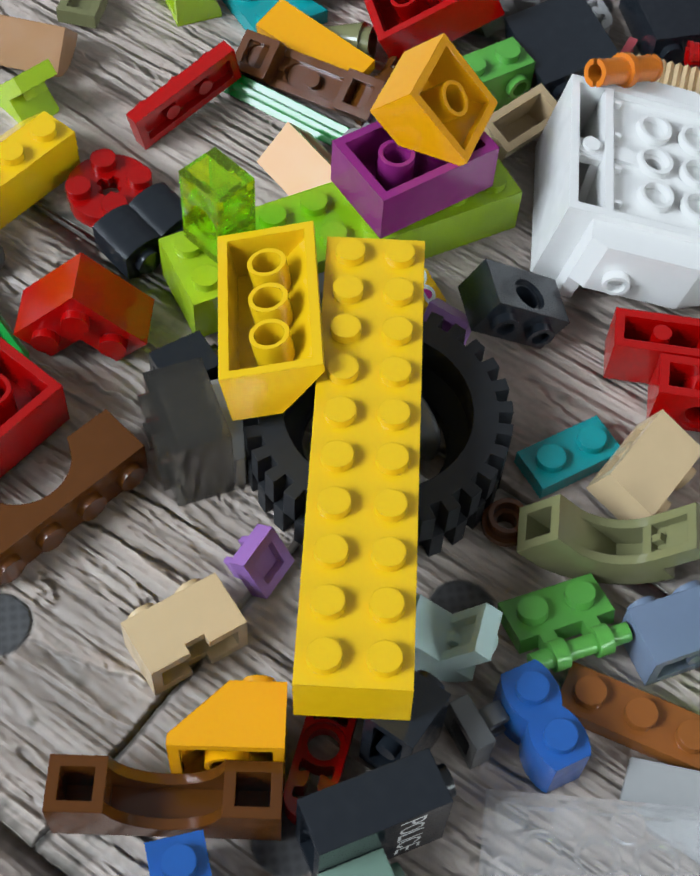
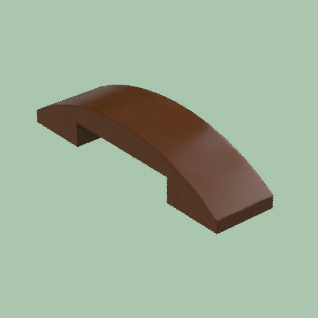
[236,29,386,123]

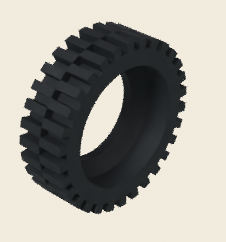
[243,312,514,557]

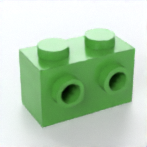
[463,37,536,113]

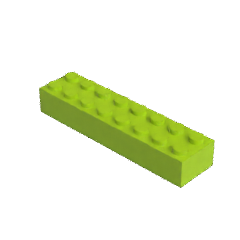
[158,158,523,337]

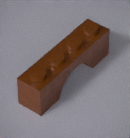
[0,409,148,585]
[42,754,284,841]

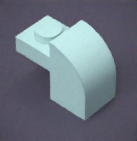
[414,594,503,682]

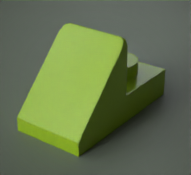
[0,59,59,123]

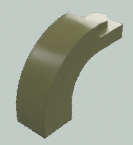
[517,494,700,585]

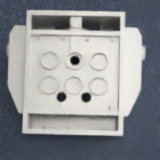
[530,74,700,310]

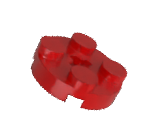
[65,148,153,228]

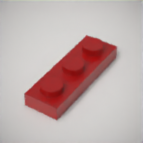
[126,40,241,150]

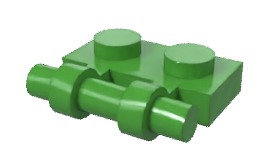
[497,573,633,673]

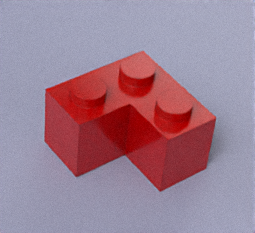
[13,252,155,361]

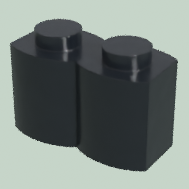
[92,182,198,279]

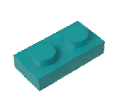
[514,415,620,499]

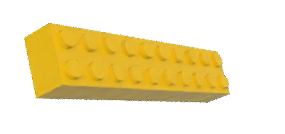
[292,236,425,721]

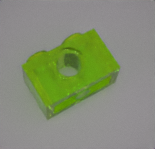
[178,147,256,264]

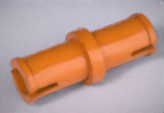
[584,52,663,88]

